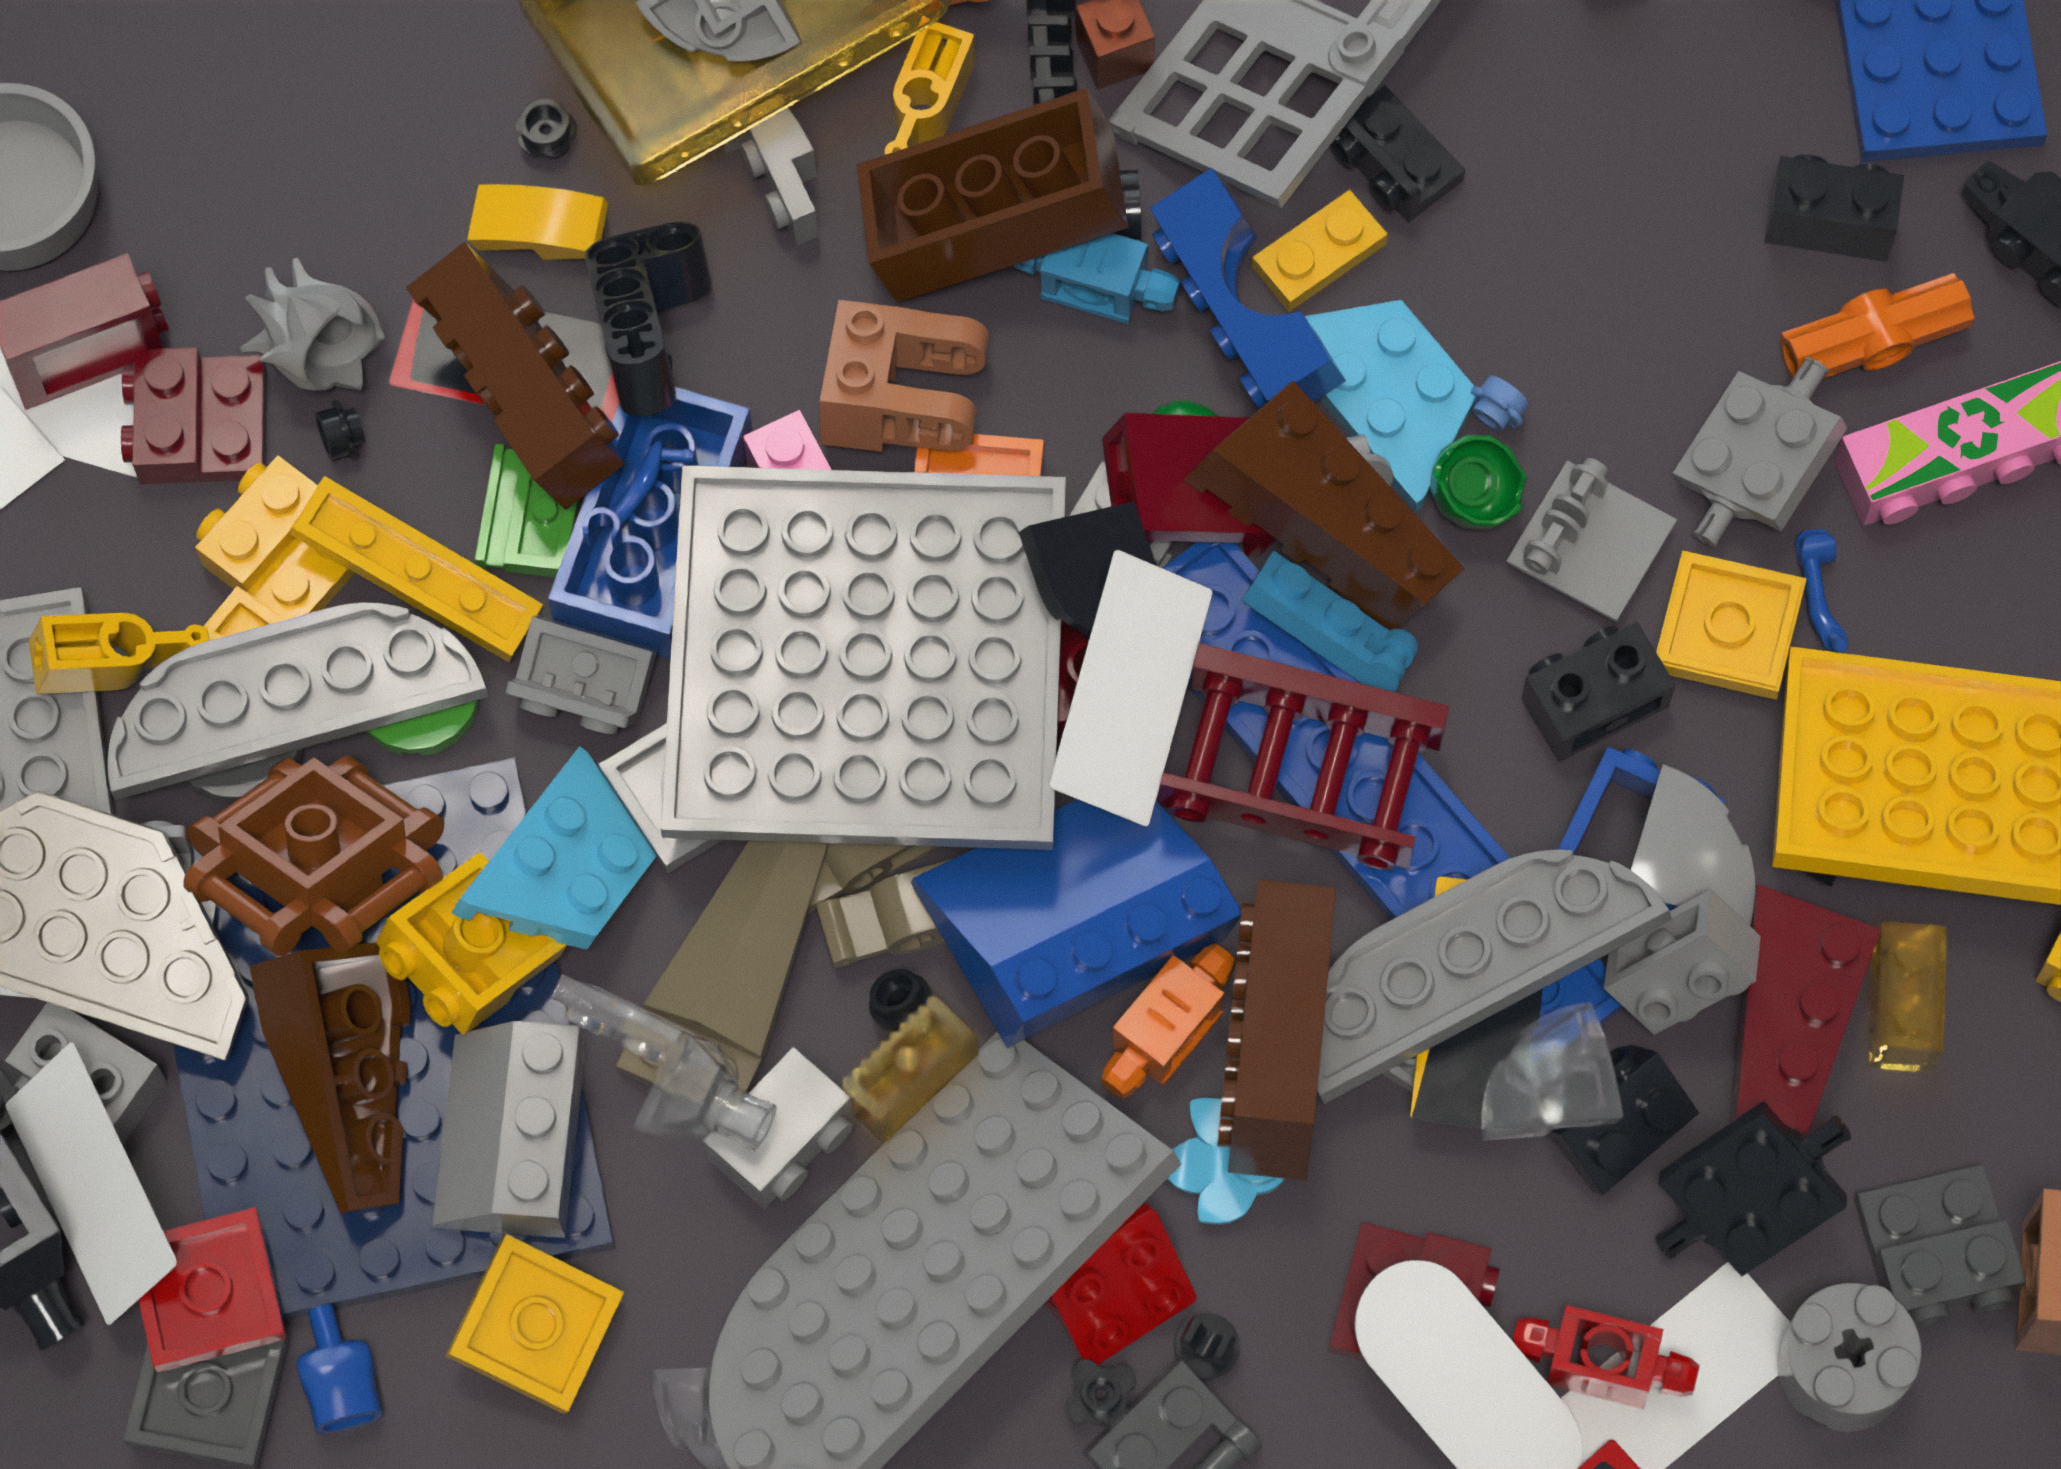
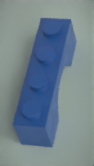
[1150,168,1346,409]

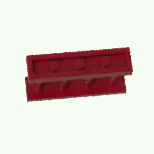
[1159,643,1450,870]

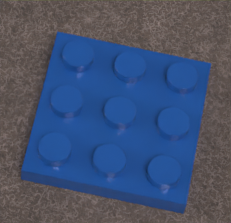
[1835,0,2047,162]

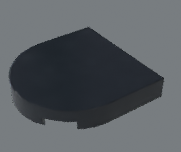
[1018,501,1156,640]

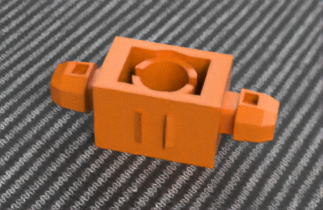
[1102,943,1235,1099]

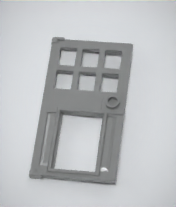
[1108,0,1442,208]

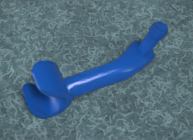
[582,440,694,549]
[1795,529,1848,653]

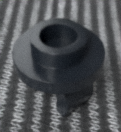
[1174,1314,1240,1381]

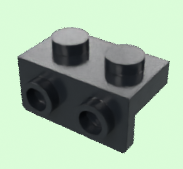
[1536,1045,1699,1195]

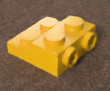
[195,455,355,620]
[375,852,567,1036]

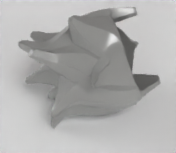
[239,258,385,391]

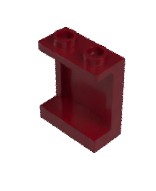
[1102,413,1276,557]

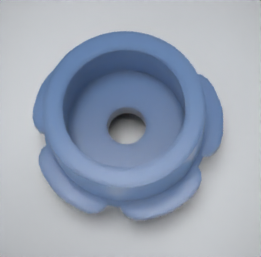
[1470,375,1529,432]

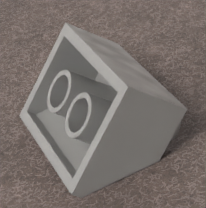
[433,1021,586,1238]

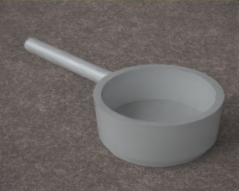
[0,83,98,271]

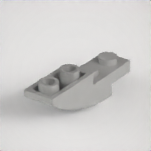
[685,49,819,246]

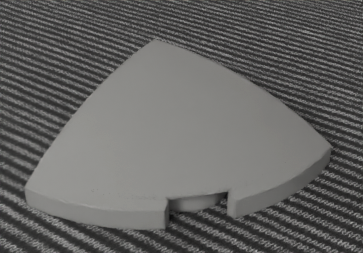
[636,0,803,62]
[1631,764,1756,926]

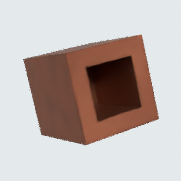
[1075,0,1155,90]

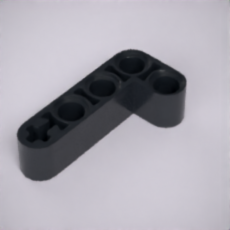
[585,222,712,417]

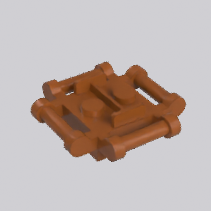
[183,755,445,956]

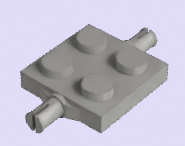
[1672,357,1848,548]

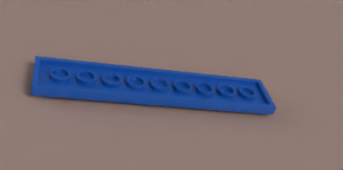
[1162,542,1624,1079]

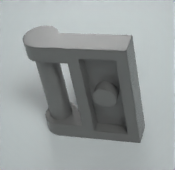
[1082,1360,1262,1469]

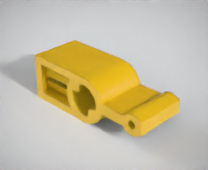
[885,18,976,155]
[28,613,209,694]

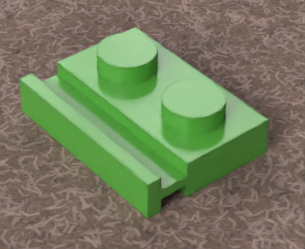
[475,444,581,578]

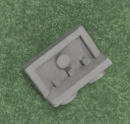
[505,615,658,735]

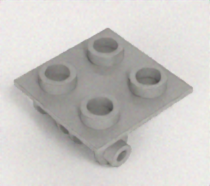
[1506,458,1677,623]

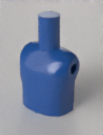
[296,1304,383,1434]

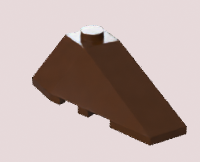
[249,942,411,1213]

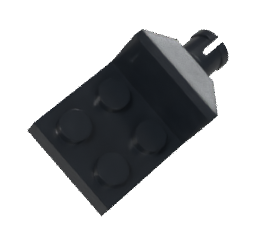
[0,1130,85,1351]

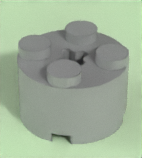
[1777,1283,1921,1432]

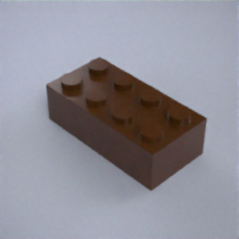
[857,88,1128,303]
[1217,879,1336,1181]

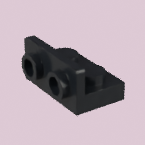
[1330,85,1465,223]

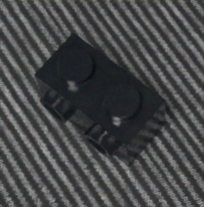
[1764,154,1904,262]
[1521,621,1676,763]

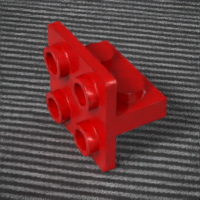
[1044,1203,1197,1366]

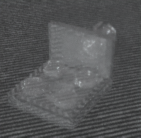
[551,974,777,1152]

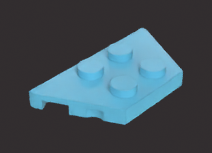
[1305,300,1476,512]
[452,746,656,950]

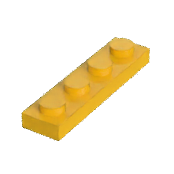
[290,476,543,663]

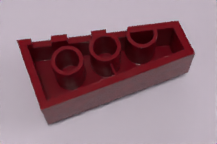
[1729,884,1881,1136]

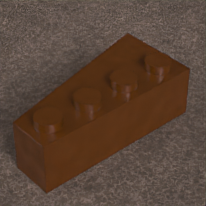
[406,242,625,510]
[1184,381,1465,630]

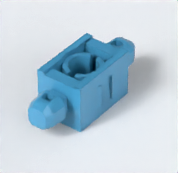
[1012,233,1181,325]

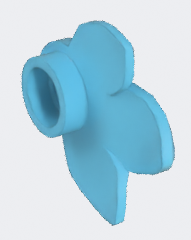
[1167,1097,1286,1225]

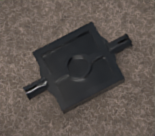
[1656,1101,1851,1277]

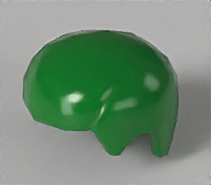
[1430,435,1527,530]

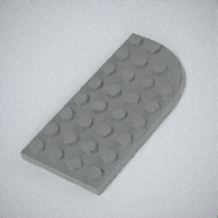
[709,1032,1181,1469]

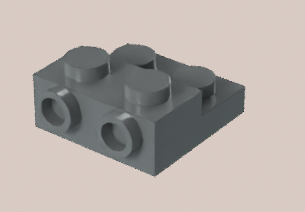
[1854,1164,2026,1328]

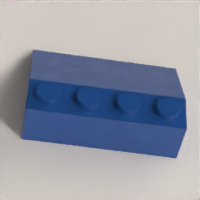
[911,799,1241,1048]

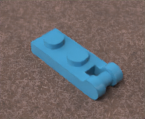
[1241,550,1419,692]

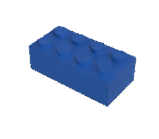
[548,387,753,660]

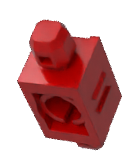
[1512,1305,1700,1409]

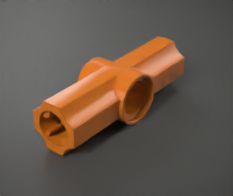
[1779,273,1975,380]

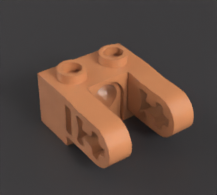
[820,300,990,452]

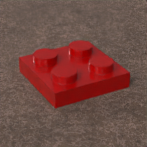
[139,1207,287,1373]

